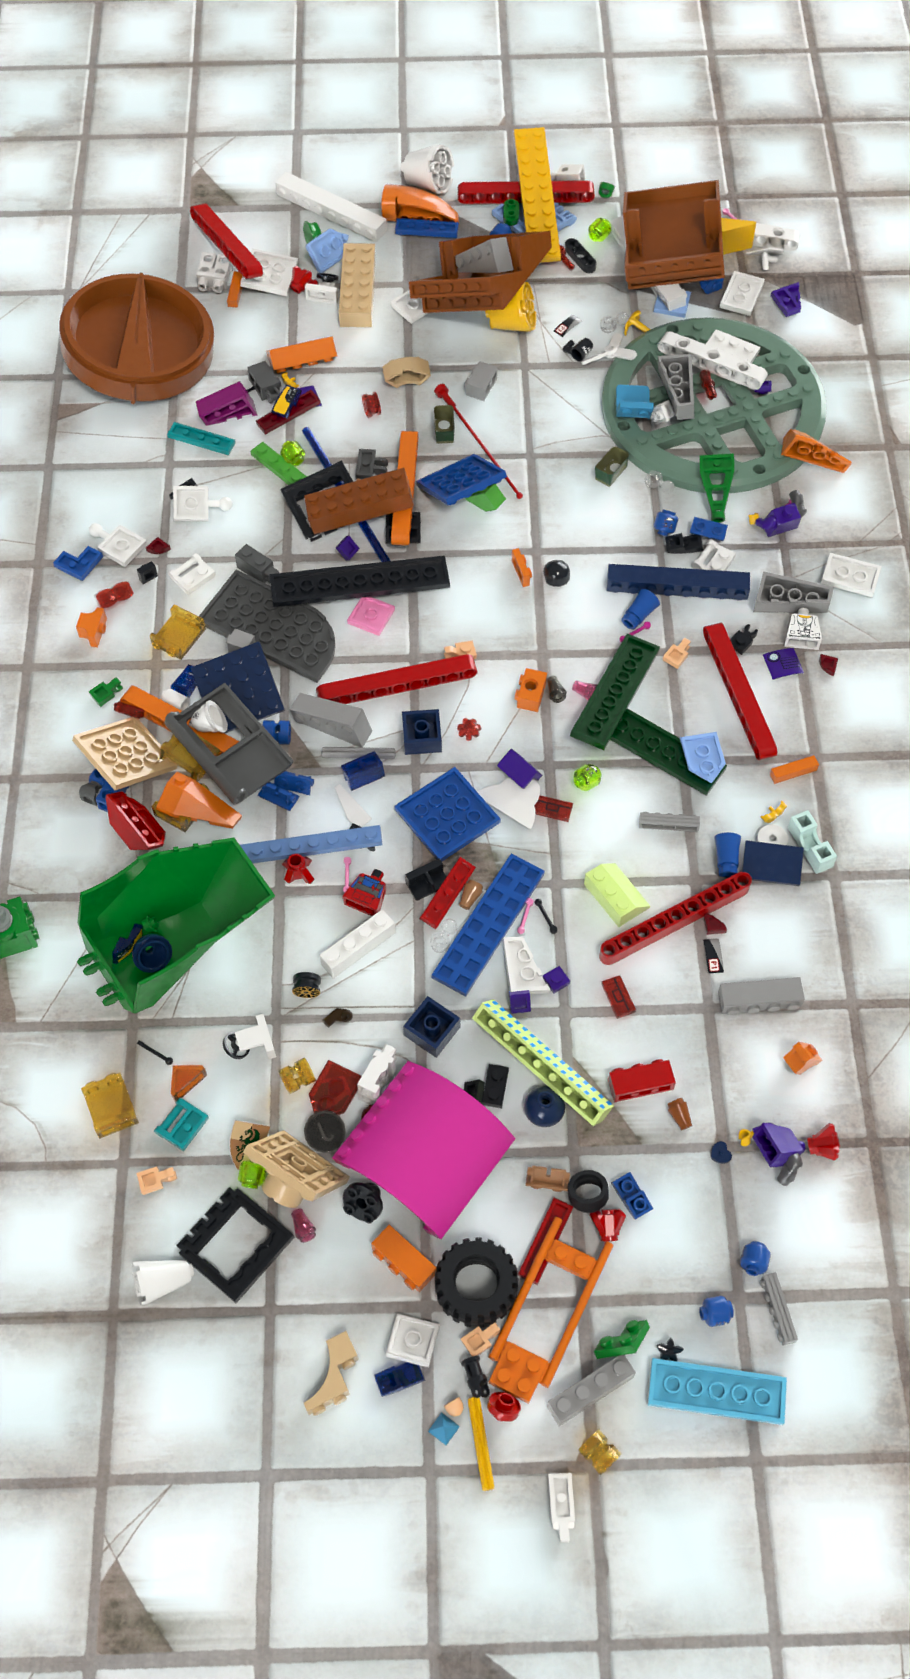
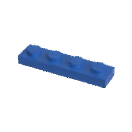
[395,218,459,238]

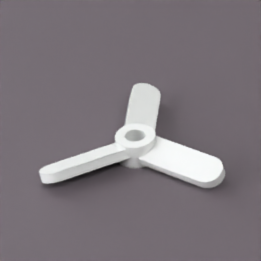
[581,333,637,365]

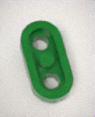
[503,199,519,226]

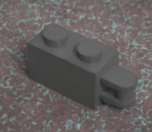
[247,361,281,404]
[235,544,279,583]

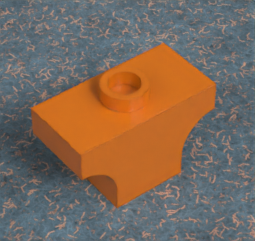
[76,607,107,648]
[783,1042,823,1075]

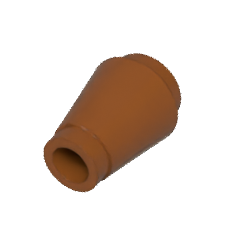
[667,1098,693,1131]

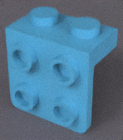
[616,385,654,418]

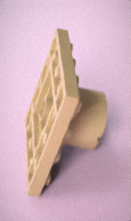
[243,1130,350,1208]

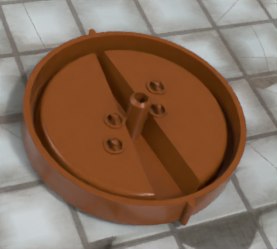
[59,273,214,404]

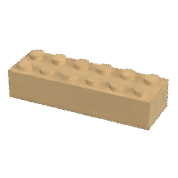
[339,243,376,327]

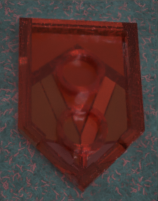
[309,1060,362,1116]

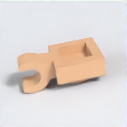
[663,638,691,669]
[444,641,477,659]
[136,1166,177,1195]
[461,1323,500,1357]

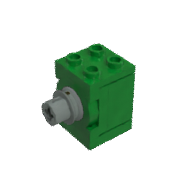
[0,896,40,959]

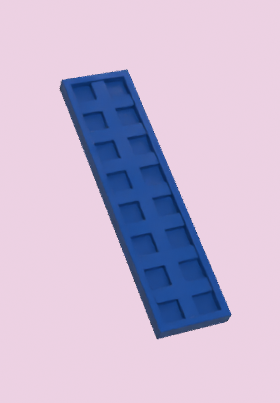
[431,853,545,997]

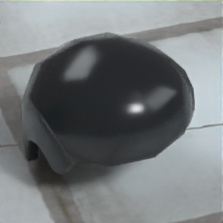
[543,560,570,587]

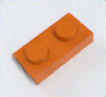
[511,548,532,587]

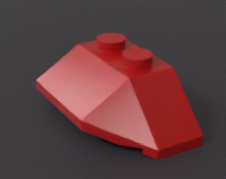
[106,791,166,850]

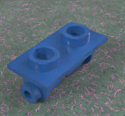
[690,517,728,541]
[274,771,314,795]
[258,782,300,811]

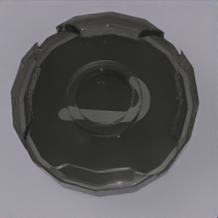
[304,1110,346,1153]

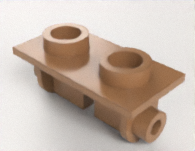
[526,1165,570,1192]

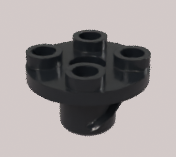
[343,1182,383,1224]

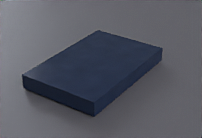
[742,840,804,886]

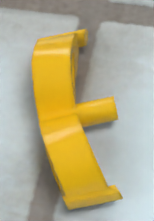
[281,372,299,389]
[760,801,787,823]

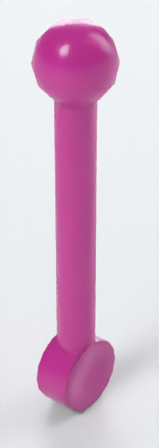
[620,622,651,642]

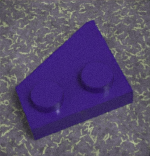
[771,282,801,317]

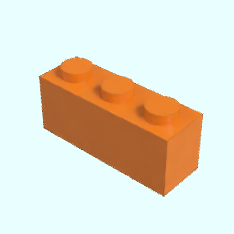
[371,1225,437,1293]

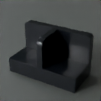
[405,858,446,901]

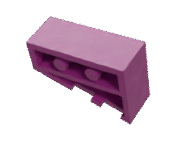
[195,381,257,426]

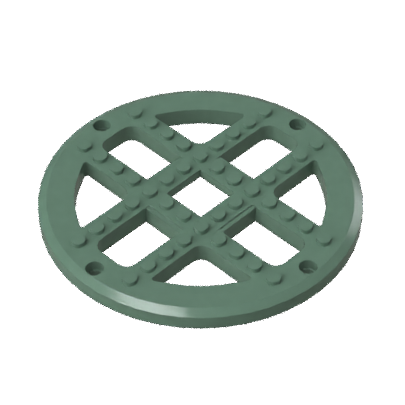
[602,317,827,494]

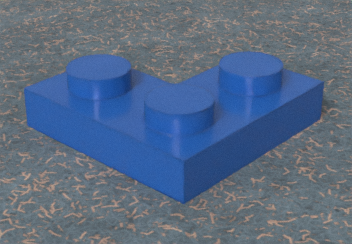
[53,546,103,581]

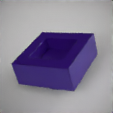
[755,381,771,394]
[336,535,360,561]
[543,966,570,994]
[509,990,531,1014]

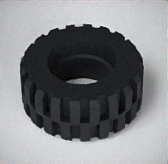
[435,1237,518,1327]

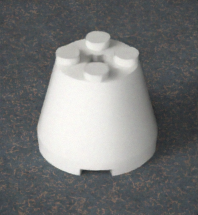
[401,145,454,194]

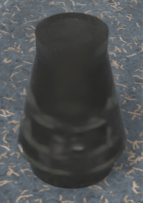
[547,676,567,703]

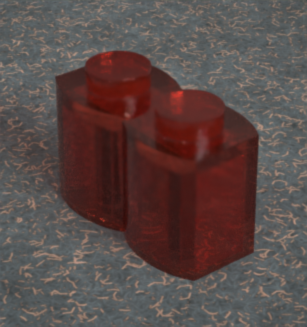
[94,582,134,608]

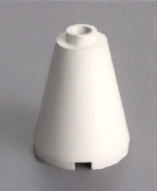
[132,1260,194,1306]

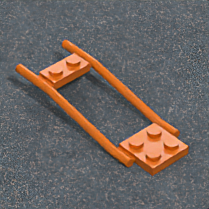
[489,1217,614,1404]

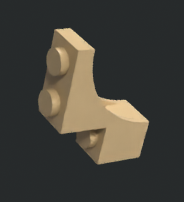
[304,1331,358,1416]

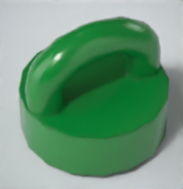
[598,182,615,198]

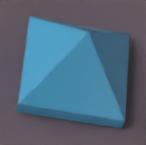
[428,1413,460,1445]

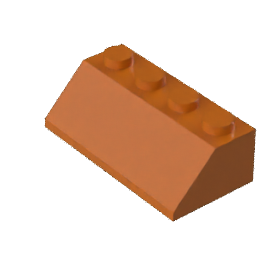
[266,336,337,373]

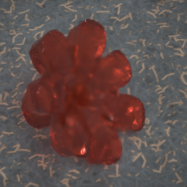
[457,718,481,741]

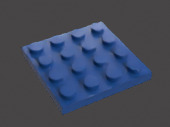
[416,454,507,505]
[394,767,501,861]

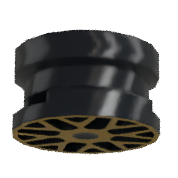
[292,972,321,998]

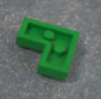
[594,1320,650,1359]

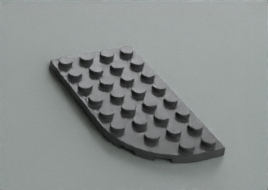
[197,569,335,683]

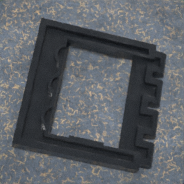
[280,460,353,542]
[176,1187,295,1304]

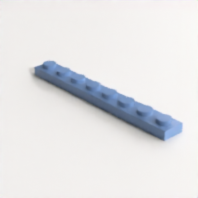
[240,825,383,863]

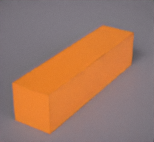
[227,271,243,308]
[770,755,819,784]

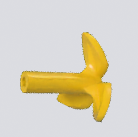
[624,310,651,335]

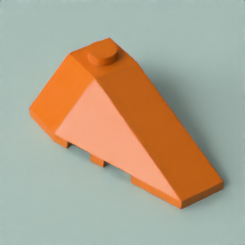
[781,429,852,473]
[156,772,242,829]

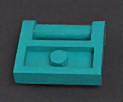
[154,1097,209,1152]

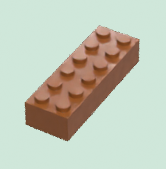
[304,468,414,534]

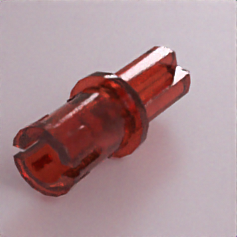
[700,369,717,400]

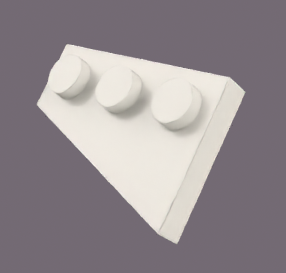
[502,937,550,994]

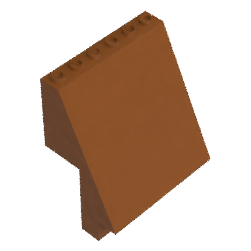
[623,180,725,290]
[409,231,552,313]

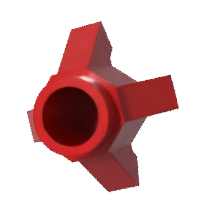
[289,266,318,294]
[282,854,314,884]
[807,1123,840,1161]
[589,1209,626,1241]

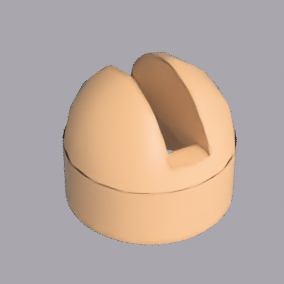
[444,1397,463,1416]

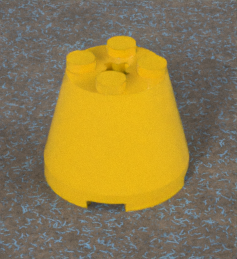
[485,282,536,332]

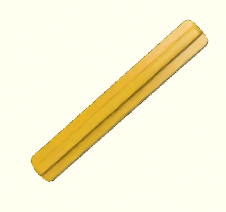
[468,1397,494,1491]

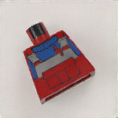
[343,869,386,916]

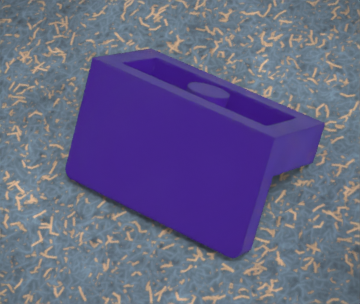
[497,749,543,789]

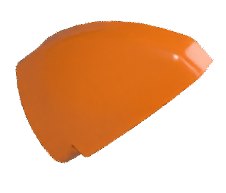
[381,184,459,222]

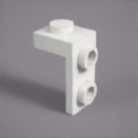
[650,400,675,424]

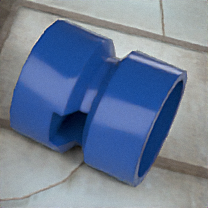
[263,720,291,745]

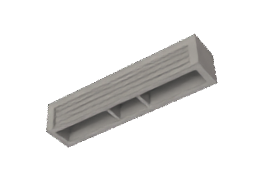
[639,812,700,832]
[760,1272,798,1346]

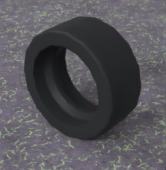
[568,1170,609,1213]

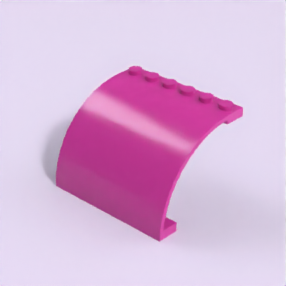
[332,1061,515,1239]

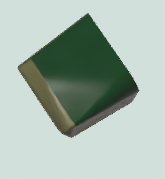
[434,405,455,444]
[595,447,629,487]

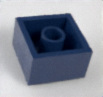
[402,709,442,755]
[403,996,460,1058]

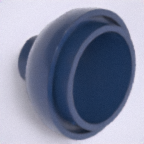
[132,934,172,973]
[524,1086,565,1127]

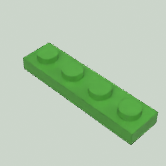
[250,442,307,485]

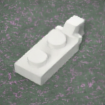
[548,1473,575,1543]

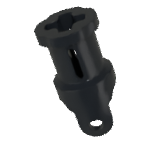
[461,1356,490,1398]

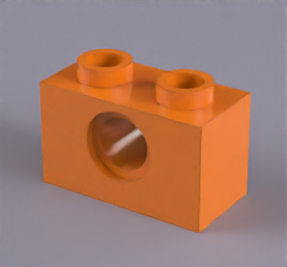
[514,668,547,712]

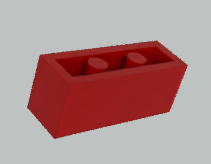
[608,1059,676,1102]

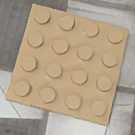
[72,716,178,790]

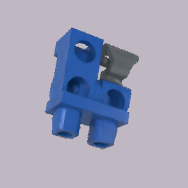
[79,769,129,812]

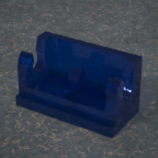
[341,751,385,791]

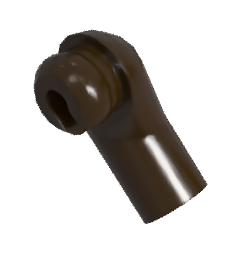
[322,1008,353,1028]

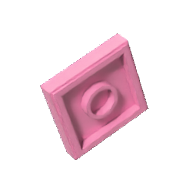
[347,597,395,636]

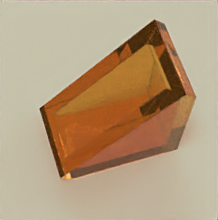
[171,1065,207,1102]

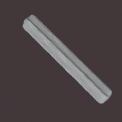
[322,747,396,759]

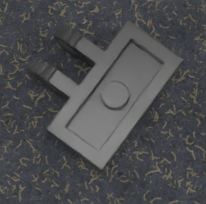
[356,449,389,479]

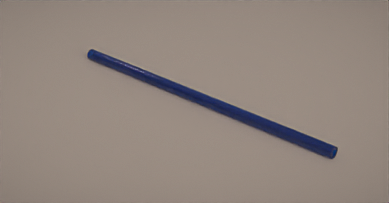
[302,427,391,562]

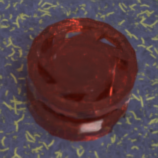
[362,392,381,418]

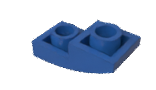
[611,1172,653,1219]

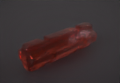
[114,702,144,719]

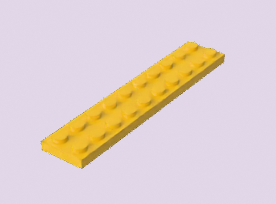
[514,127,561,263]

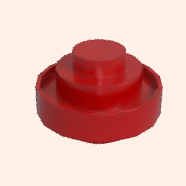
[487,1392,521,1422]

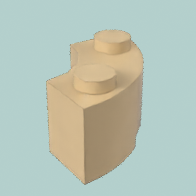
[382,357,431,388]

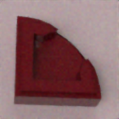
[145,537,171,554]
[819,654,838,676]
[704,914,727,935]

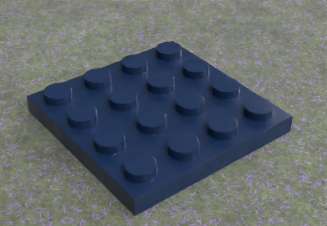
[191,641,285,733]

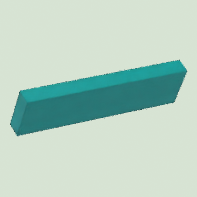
[167,422,236,456]

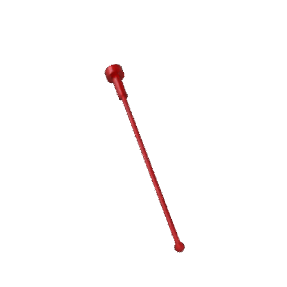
[434,384,523,499]

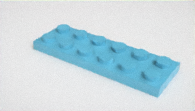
[648,1358,787,1425]

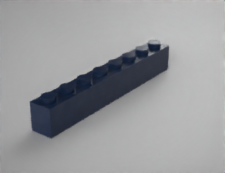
[607,564,750,600]

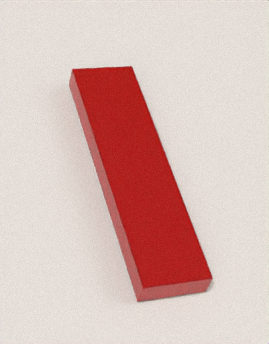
[419,857,476,930]
[518,1198,573,1285]

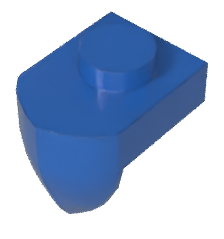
[699,278,724,294]

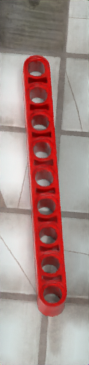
[457,181,595,204]
[190,203,263,279]
[703,622,778,760]
[316,654,478,704]
[599,872,752,965]

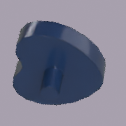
[710,1141,732,1164]

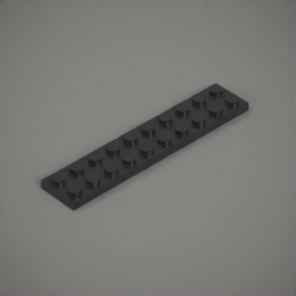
[270,555,450,607]

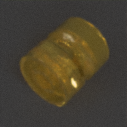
[278,1057,316,1094]
[578,1429,622,1475]

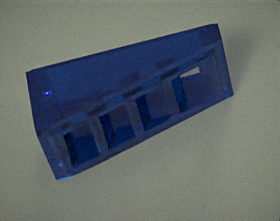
[170,664,197,698]

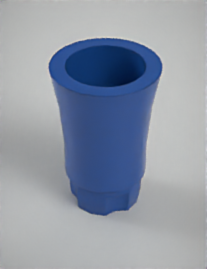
[621,589,660,630]
[714,832,741,878]

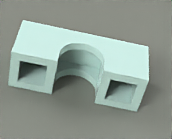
[788,810,837,874]

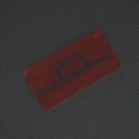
[534,795,573,822]
[601,975,636,1019]

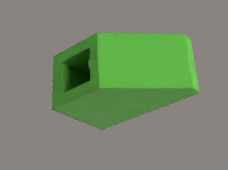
[465,484,506,512]

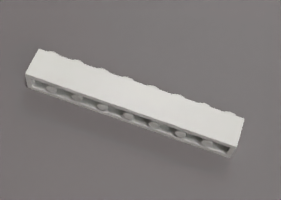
[275,172,387,242]
[610,215,687,312]

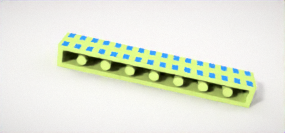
[472,999,614,1126]

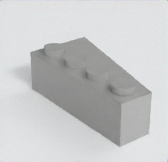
[455,237,514,273]
[658,354,694,420]
[754,571,834,613]
[290,693,372,747]

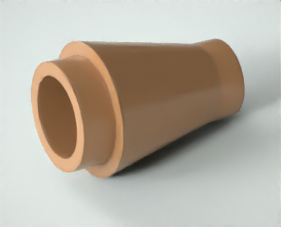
[459,880,483,910]

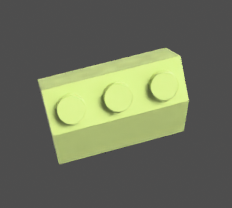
[584,863,650,927]

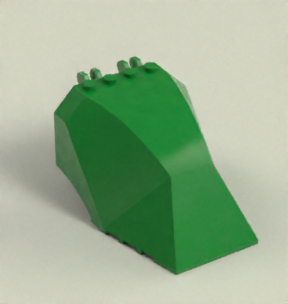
[77,837,275,1014]

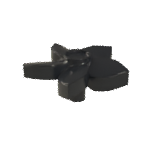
[657,1338,684,1362]

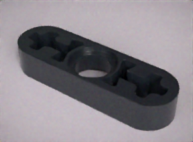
[565,238,596,273]

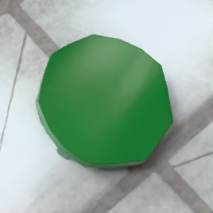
[303,221,322,243]

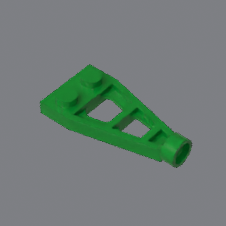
[700,454,735,523]

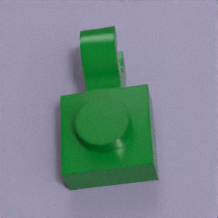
[88,677,123,707]

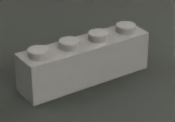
[718,977,805,1015]
[547,1355,636,1426]

